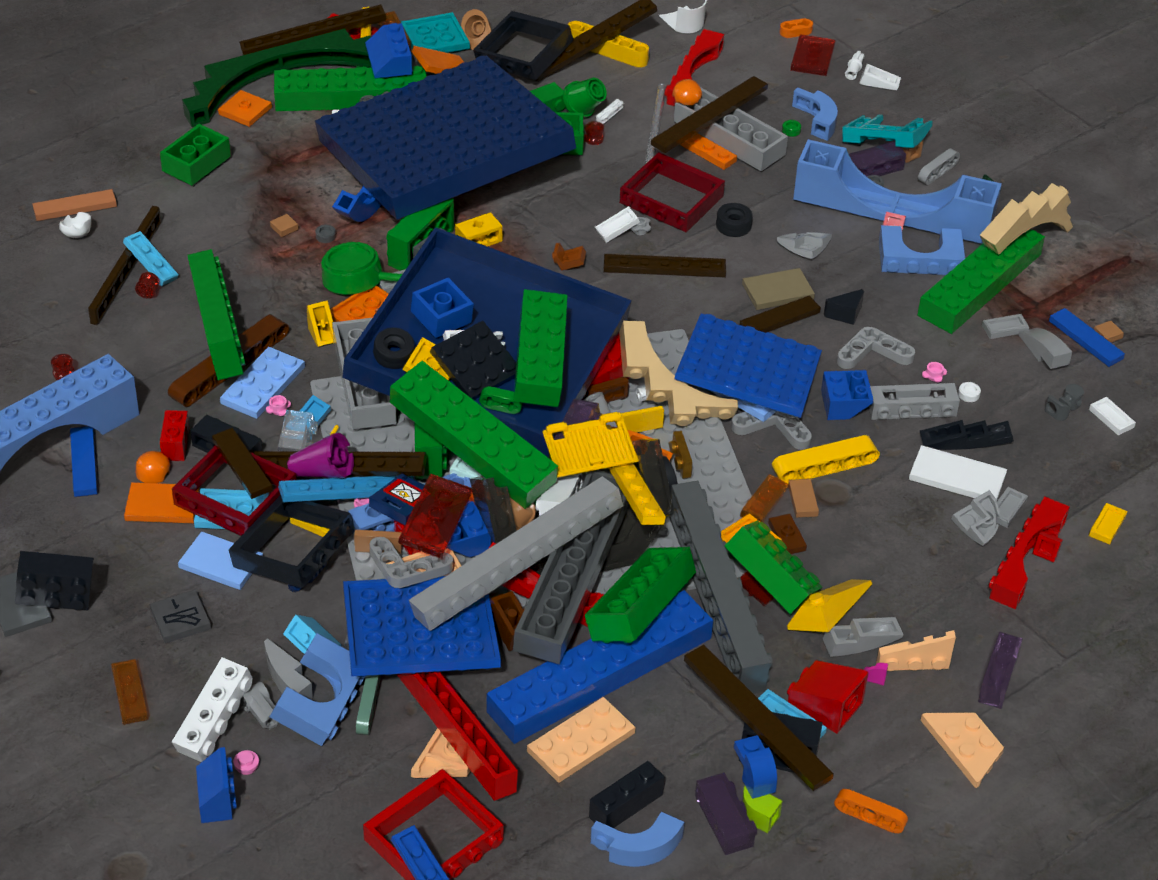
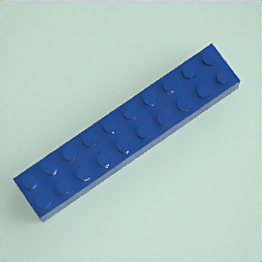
[486,590,713,744]

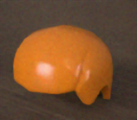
[672,79,702,106]
[135,451,171,483]

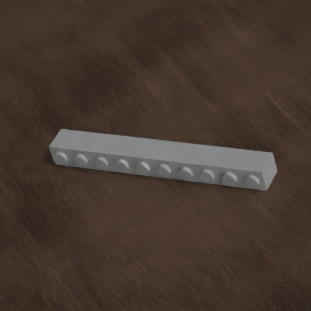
[409,476,623,631]

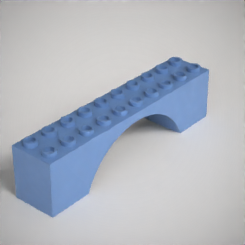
[793,139,1002,244]
[0,354,139,471]

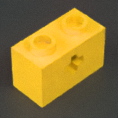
[455,212,502,247]

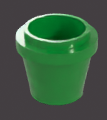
[563,77,607,119]

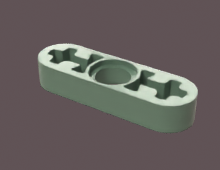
[356,675,380,735]

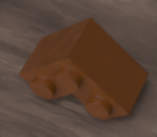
[490,591,525,651]

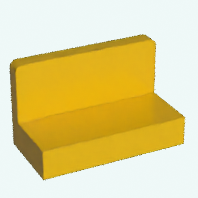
[615,406,664,432]

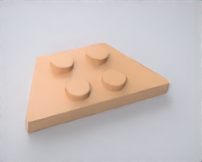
[921,713,1004,788]
[411,728,471,778]

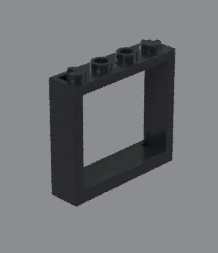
[473,11,574,80]
[228,495,354,588]

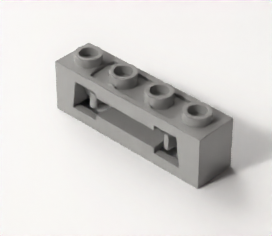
[868,383,960,420]

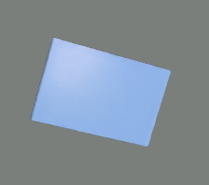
[178,532,263,590]

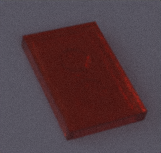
[790,34,836,76]

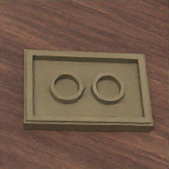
[742,268,815,310]

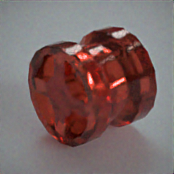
[585,121,604,145]
[135,272,160,299]
[51,354,75,380]

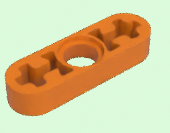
[834,789,908,834]

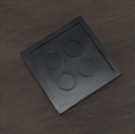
[430,321,516,400]

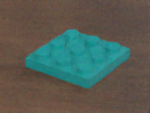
[401,12,470,53]

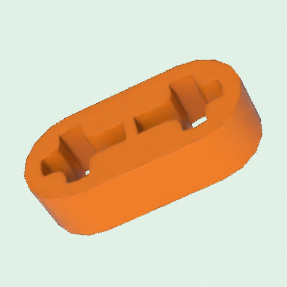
[780,18,813,38]

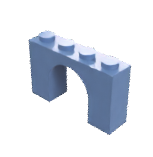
[879,225,965,275]
[269,633,365,746]

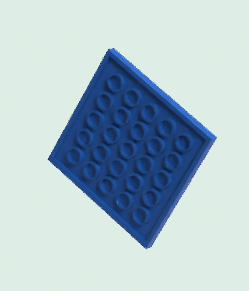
[674,313,822,418]
[343,576,501,677]

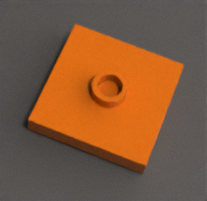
[218,90,272,127]

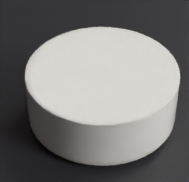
[958,382,981,402]

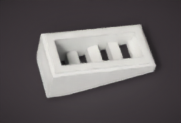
[859,64,901,90]

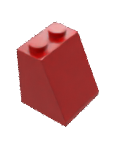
[787,660,869,734]

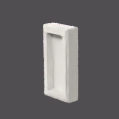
[595,206,640,243]
[1089,397,1136,435]

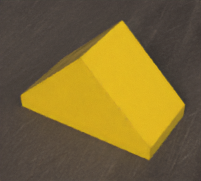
[307,300,333,347]

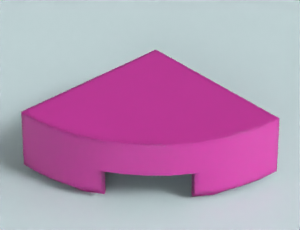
[864,663,888,685]

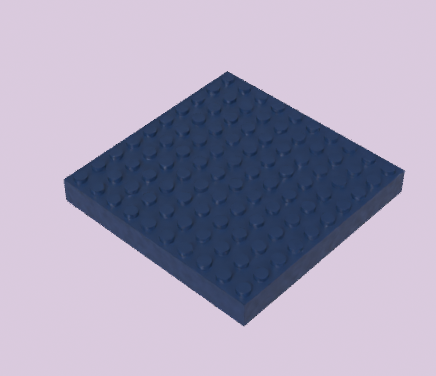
[315,56,576,219]
[342,227,632,457]

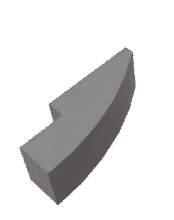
[1019,327,1072,369]
[823,617,903,657]
[264,639,313,700]

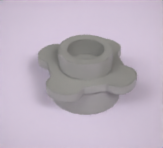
[631,217,651,235]

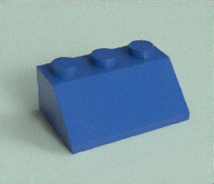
[365,23,412,78]

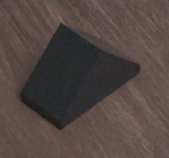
[824,289,864,325]

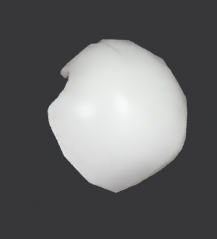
[59,212,91,238]

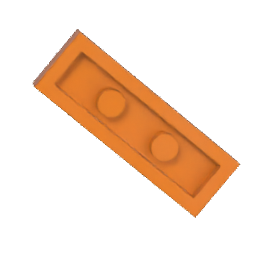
[680,133,737,170]

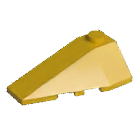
[787,579,872,632]

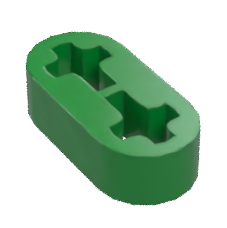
[479,387,522,414]

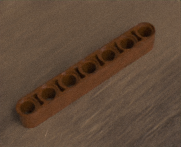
[168,314,289,407]

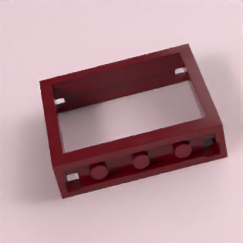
[619,152,725,232]
[172,445,296,536]

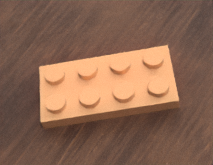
[527,697,635,783]

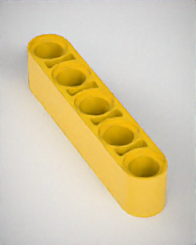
[568,21,649,68]
[772,435,880,485]

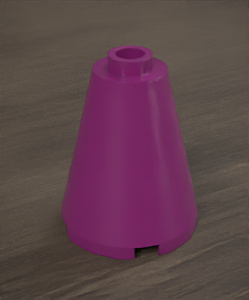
[287,433,354,478]

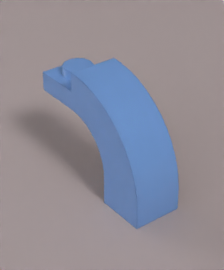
[792,87,838,141]
[591,812,684,867]

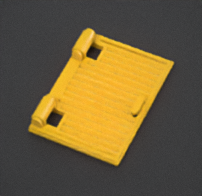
[542,412,639,478]

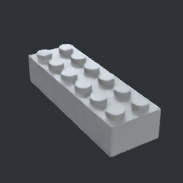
[674,87,788,171]
[332,318,396,429]

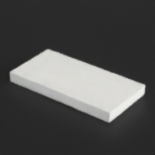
[909,445,1007,501]

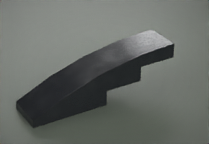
[920,420,1014,450]

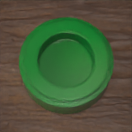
[782,120,801,137]

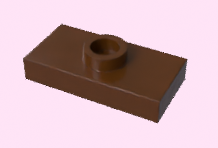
[585,377,629,402]
[768,514,807,554]

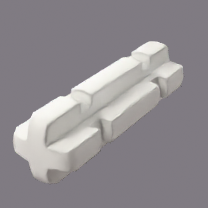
[596,99,624,124]

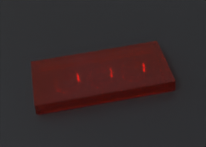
[398,473,474,559]

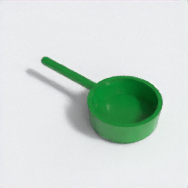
[321,242,402,294]

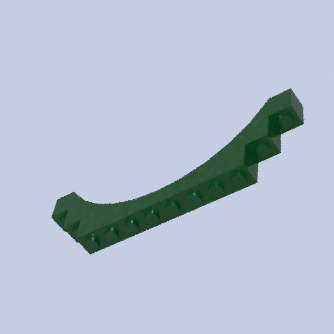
[182,29,371,127]

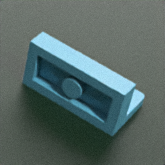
[283,614,341,654]

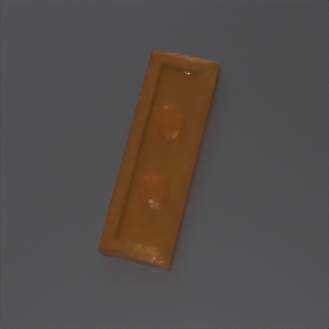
[111,659,148,725]

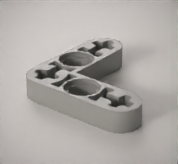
[837,327,915,369]
[731,411,812,450]
[369,537,453,588]

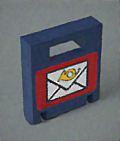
[369,473,440,526]

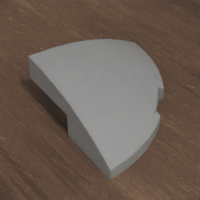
[777,232,832,259]
[951,490,1000,546]

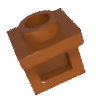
[552,243,586,271]

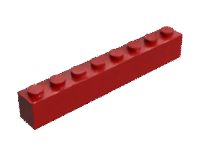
[397,672,518,801]

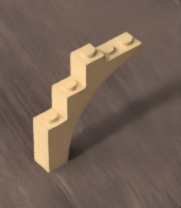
[980,183,1073,254]
[619,321,738,426]

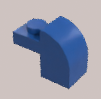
[734,735,777,799]

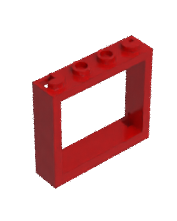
[363,769,504,880]

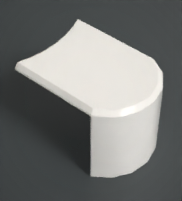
[659,0,707,34]

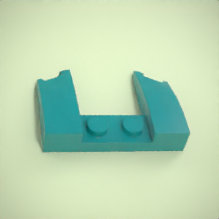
[842,115,933,148]

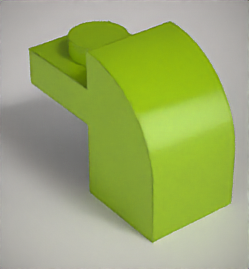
[741,786,782,833]

